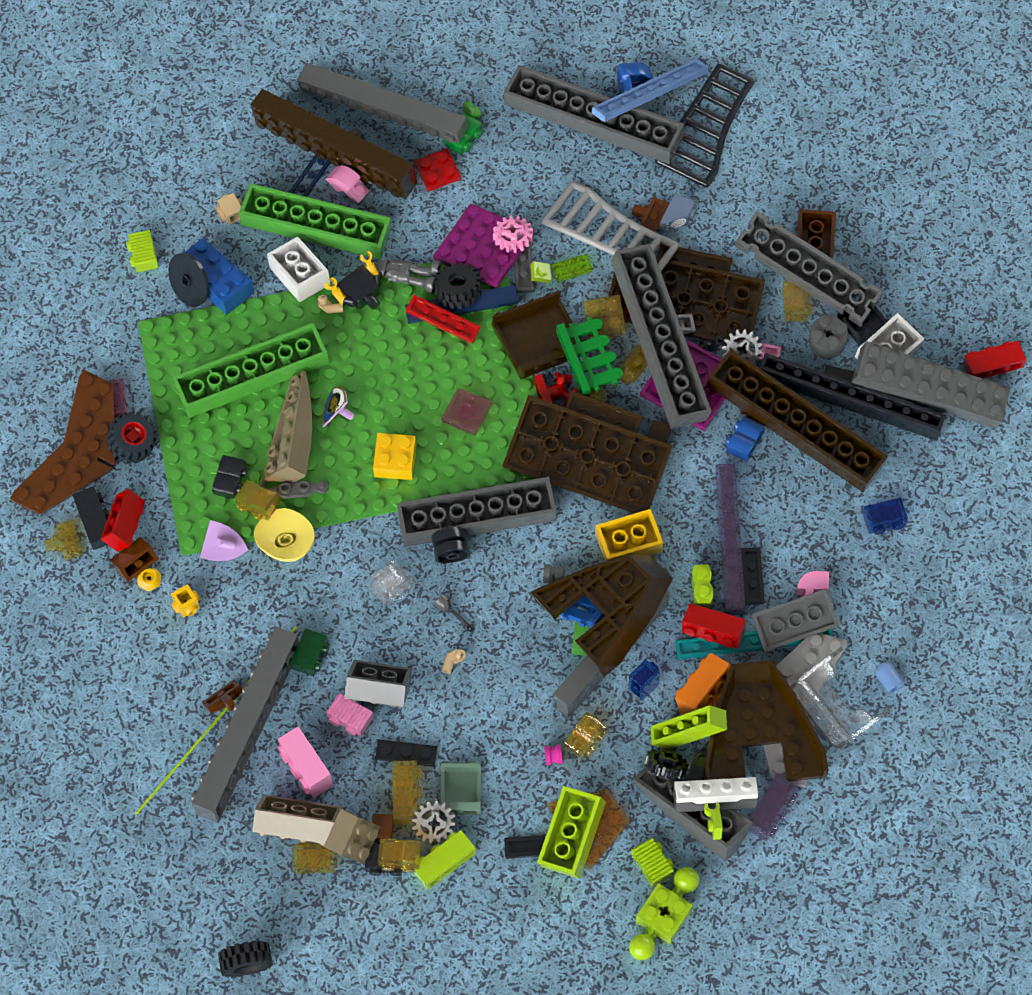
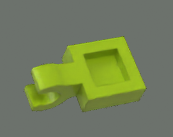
[704,802,723,840]

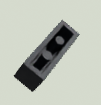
[72,486,109,550]

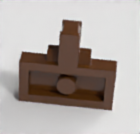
[632,197,670,233]
[201,680,243,714]

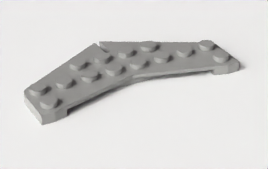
[762,633,847,788]

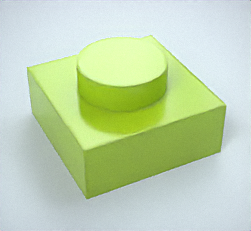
[530,261,551,283]

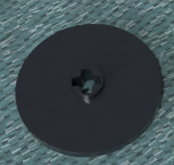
[168,253,209,307]

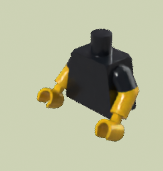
[324,251,381,310]

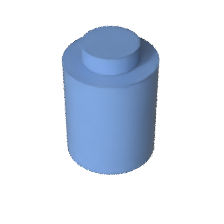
[875,662,905,694]

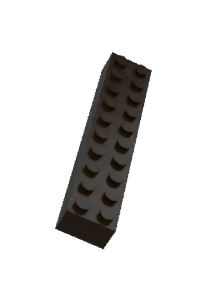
[250,89,417,200]
[706,349,888,493]

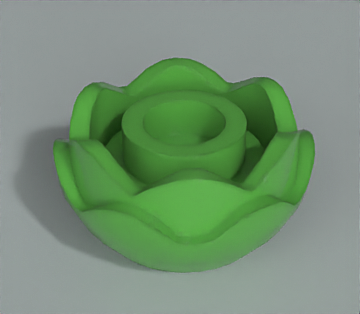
[462,100,483,119]

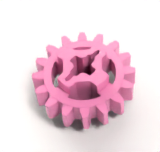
[493,215,533,253]

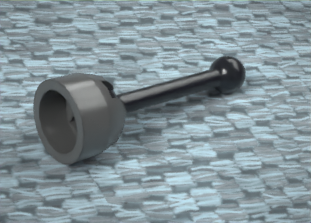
[434,593,474,632]

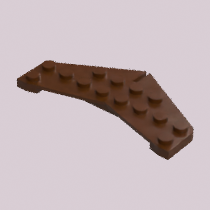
[10,369,115,514]

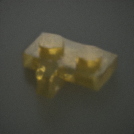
[44,520,84,561]

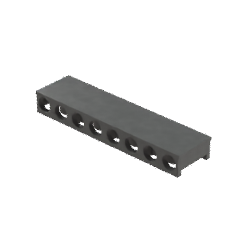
[553,591,669,719]

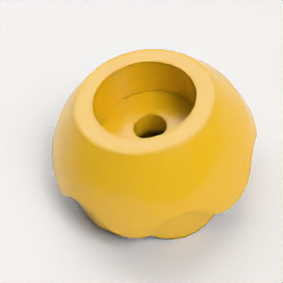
[137,568,161,591]

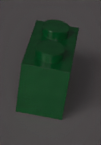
[290,628,330,677]

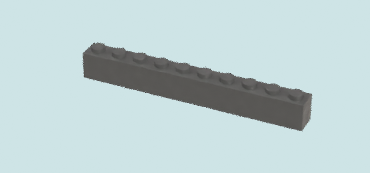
[297,63,469,144]

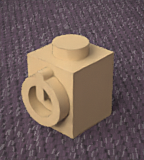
[215,193,243,225]

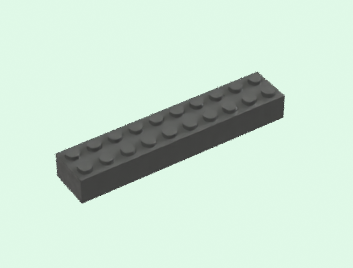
[504,65,684,164]
[611,244,712,429]
[191,627,299,823]

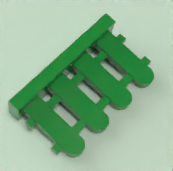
[556,317,623,397]

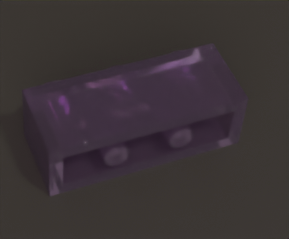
[749,775,798,842]

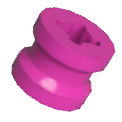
[544,744,563,766]

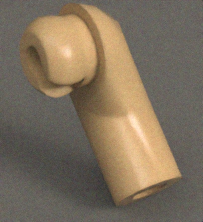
[318,295,343,314]
[442,649,466,674]

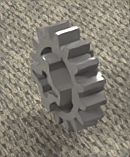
[722,329,763,365]
[411,798,455,843]

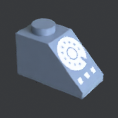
[660,194,697,232]

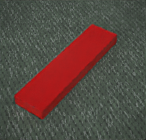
[405,295,481,344]

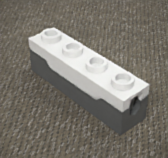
[673,777,758,812]

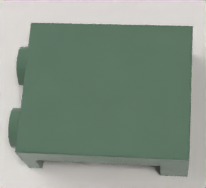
[440,761,481,815]

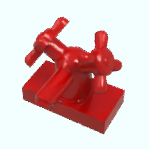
[534,372,577,408]

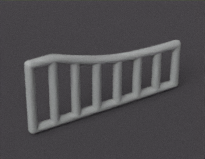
[541,181,679,271]

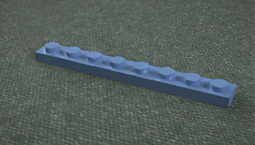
[592,59,709,122]

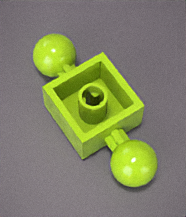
[629,867,699,961]

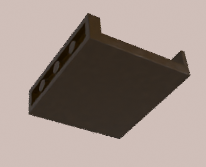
[491,291,587,380]

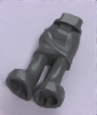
[376,259,441,294]

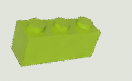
[412,830,476,890]

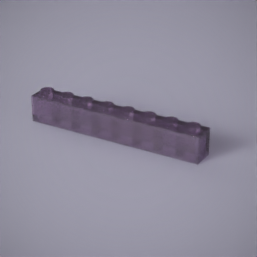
[715,464,745,615]

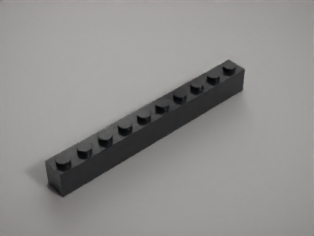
[759,353,946,441]

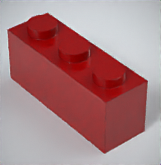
[963,341,1026,379]
[100,488,145,552]
[682,603,746,649]

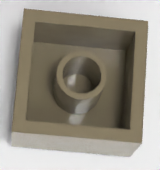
[324,809,381,864]

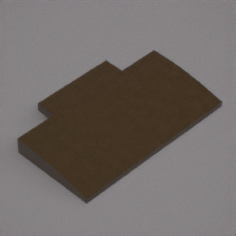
[603,243,765,348]
[502,391,673,514]

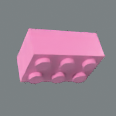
[277,727,333,799]

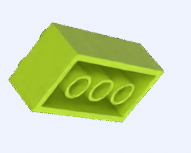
[537,786,606,879]

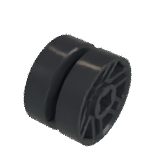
[431,527,470,564]

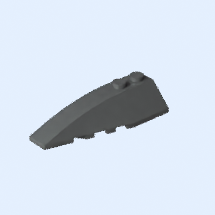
[633,767,753,861]

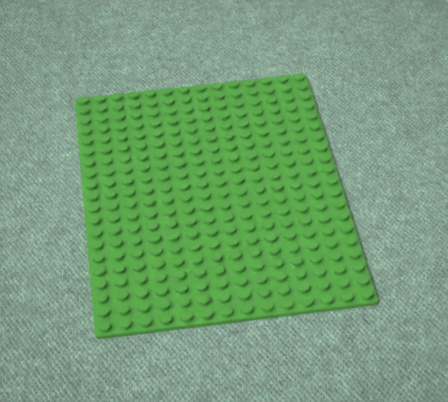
[138,262,539,556]

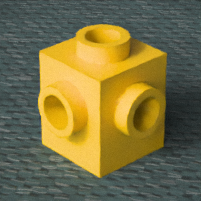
[171,584,201,618]

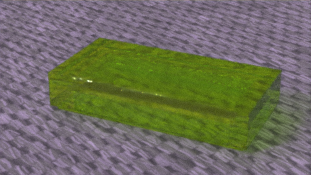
[551,254,592,283]

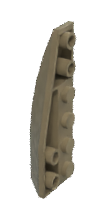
[265,371,312,482]

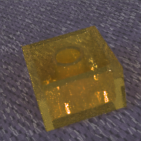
[583,295,627,339]

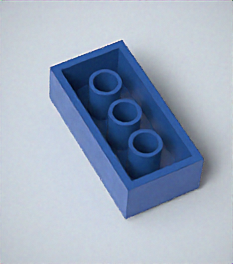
[184,238,254,315]

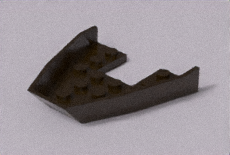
[530,554,673,677]
[705,660,829,782]

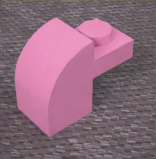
[325,165,370,204]
[796,571,829,598]

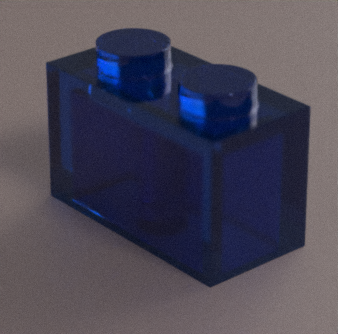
[862,498,908,535]
[628,659,660,701]

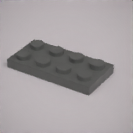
[751,589,839,652]

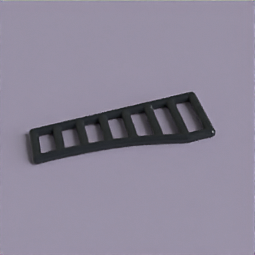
[655,64,754,188]

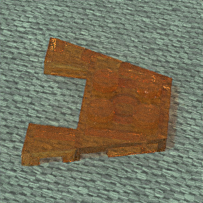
[547,789,630,870]

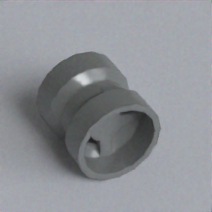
[543,564,565,583]

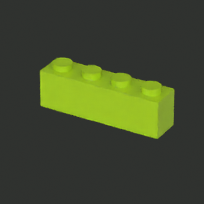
[651,705,727,750]

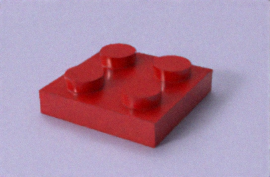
[414,148,461,192]

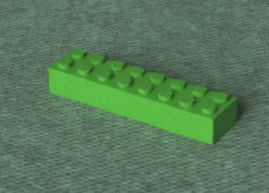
[239,183,392,260]
[172,323,329,418]

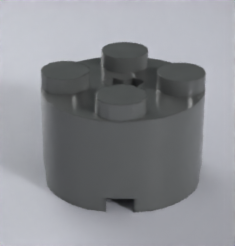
[808,315,848,359]

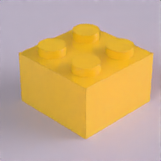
[373,433,417,480]

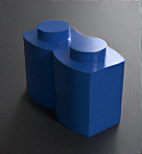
[725,416,765,462]

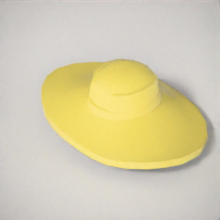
[254,508,315,562]

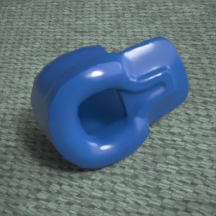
[617,62,653,94]

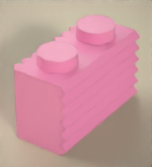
[326,693,374,737]

